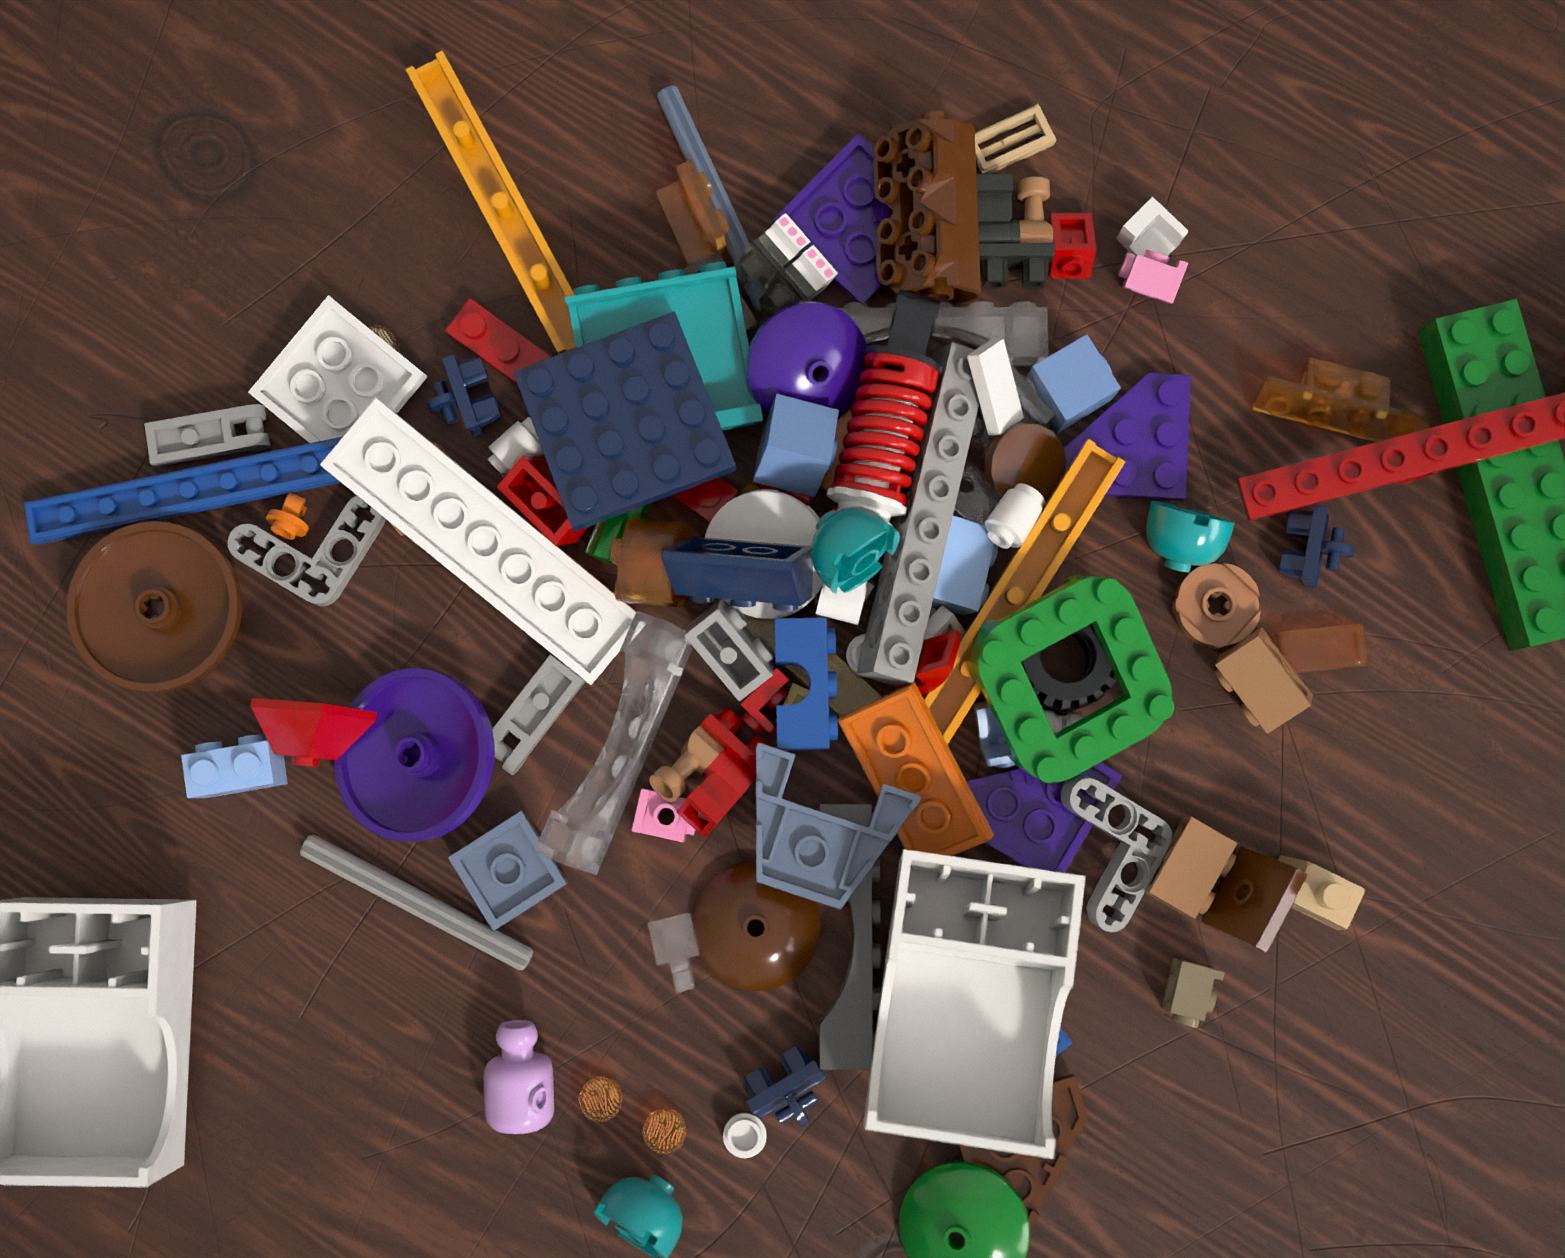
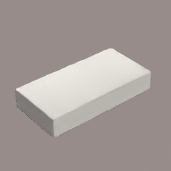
[967,339,1024,435]

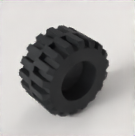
[1021,623,1116,712]

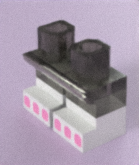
[735,213,838,317]

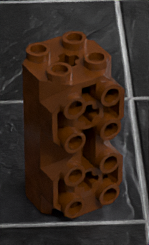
[873,111,981,309]

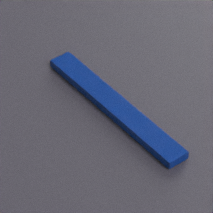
[24,436,343,545]

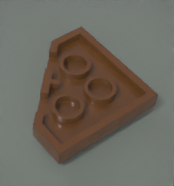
[959,1074,1088,1231]

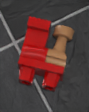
[649,708,771,838]

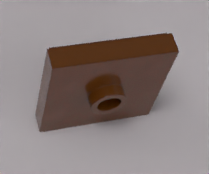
[1201,846,1308,953]

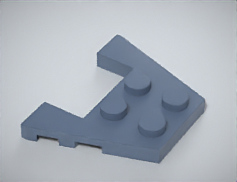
[756,743,921,910]

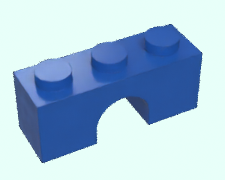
[775,618,838,750]

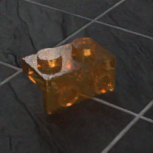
[656,160,730,266]

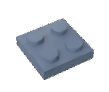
[448,811,568,931]

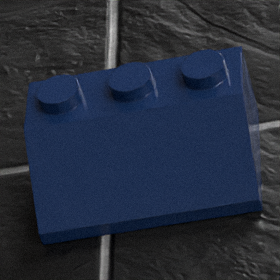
[662,536,813,611]

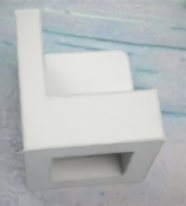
[1116,197,1188,256]

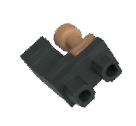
[976,174,1055,289]

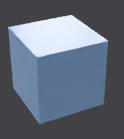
[1024,334,1121,434]
[753,394,839,497]

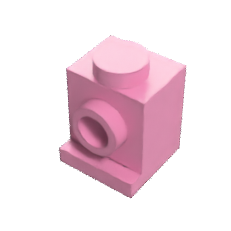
[1118,249,1188,304]
[632,789,699,842]

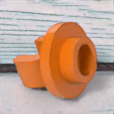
[266,493,309,540]

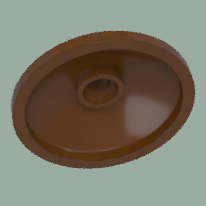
[692,861,820,991]

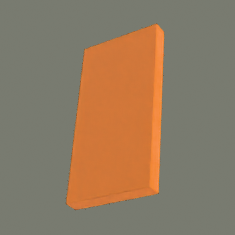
[837,682,994,856]

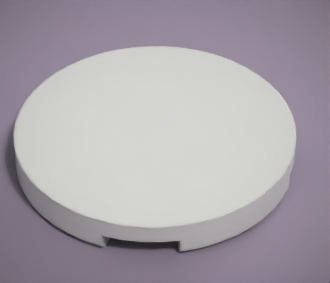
[705,489,823,619]

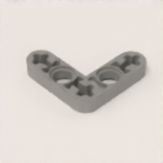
[228,495,386,606]
[1061,775,1172,932]

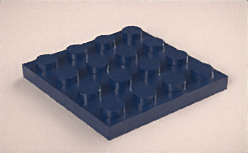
[513,311,737,532]

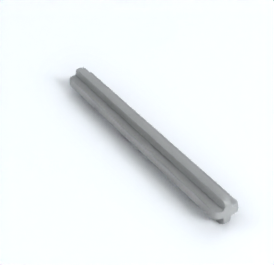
[300,835,533,970]

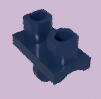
[427,354,502,438]
[1280,504,1355,588]
[744,1045,827,1126]

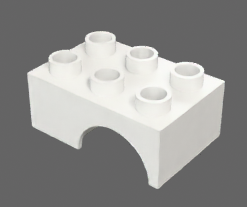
[863,849,1085,1159]
[0,897,197,1187]

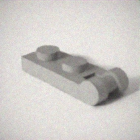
[144,404,271,467]
[492,654,586,776]

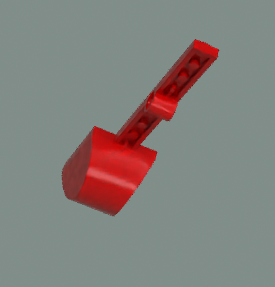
[1237,353,1565,522]

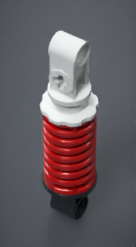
[816,289,943,625]

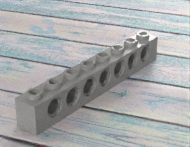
[856,342,979,686]

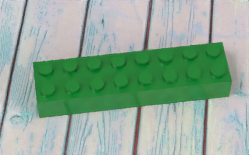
[1417,299,1565,651]

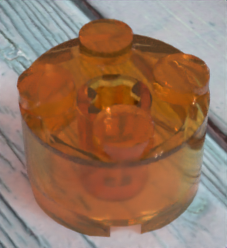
[611,518,692,608]

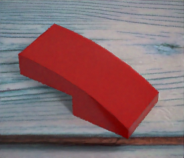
[895,630,962,696]

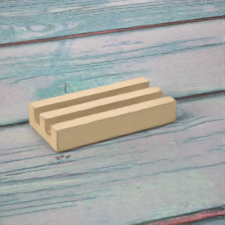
[975,104,1056,174]

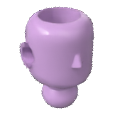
[483,1020,554,1134]

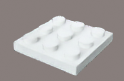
[248,295,428,443]

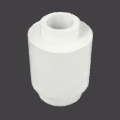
[488,417,544,477]
[985,483,1045,549]

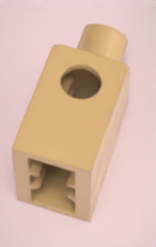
[1278,855,1365,930]

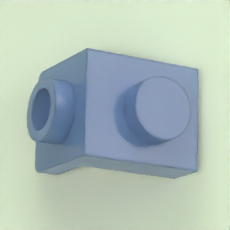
[973,701,1015,768]

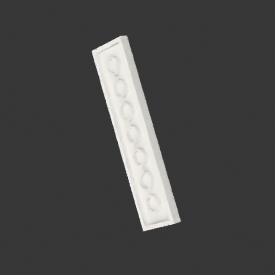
[320,398,645,685]

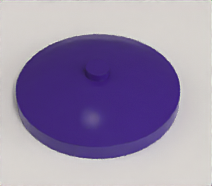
[334,668,495,842]

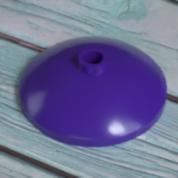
[746,301,867,419]

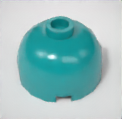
[1146,501,1235,573]
[810,506,900,594]
[593,1175,683,1258]

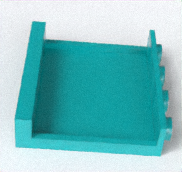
[565,262,763,430]

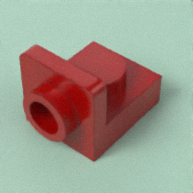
[1049,213,1096,279]
[741,668,789,736]

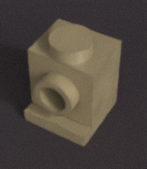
[1161,958,1225,1028]

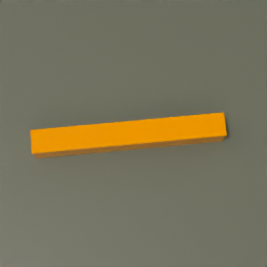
[405,51,576,355]
[923,439,1125,745]

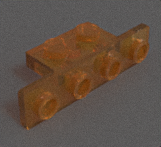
[1252,357,1429,442]

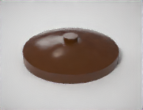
[66,521,243,693]

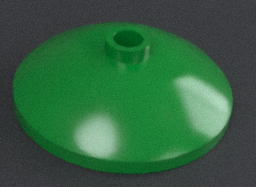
[899,1161,1031,1258]

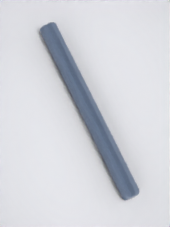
[657,85,775,311]

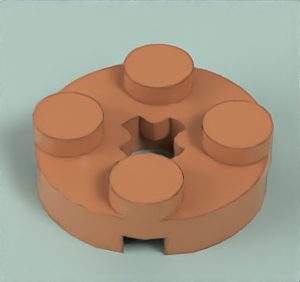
[1172,563,1261,649]

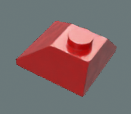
[251,698,377,767]

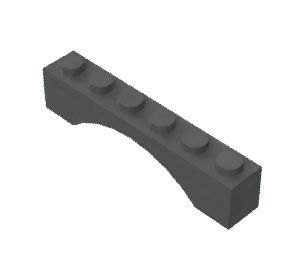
[819,804,881,1070]

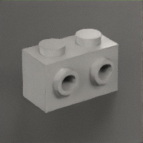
[684,599,775,701]

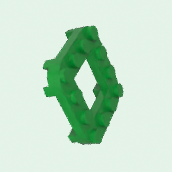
[967,574,1174,783]

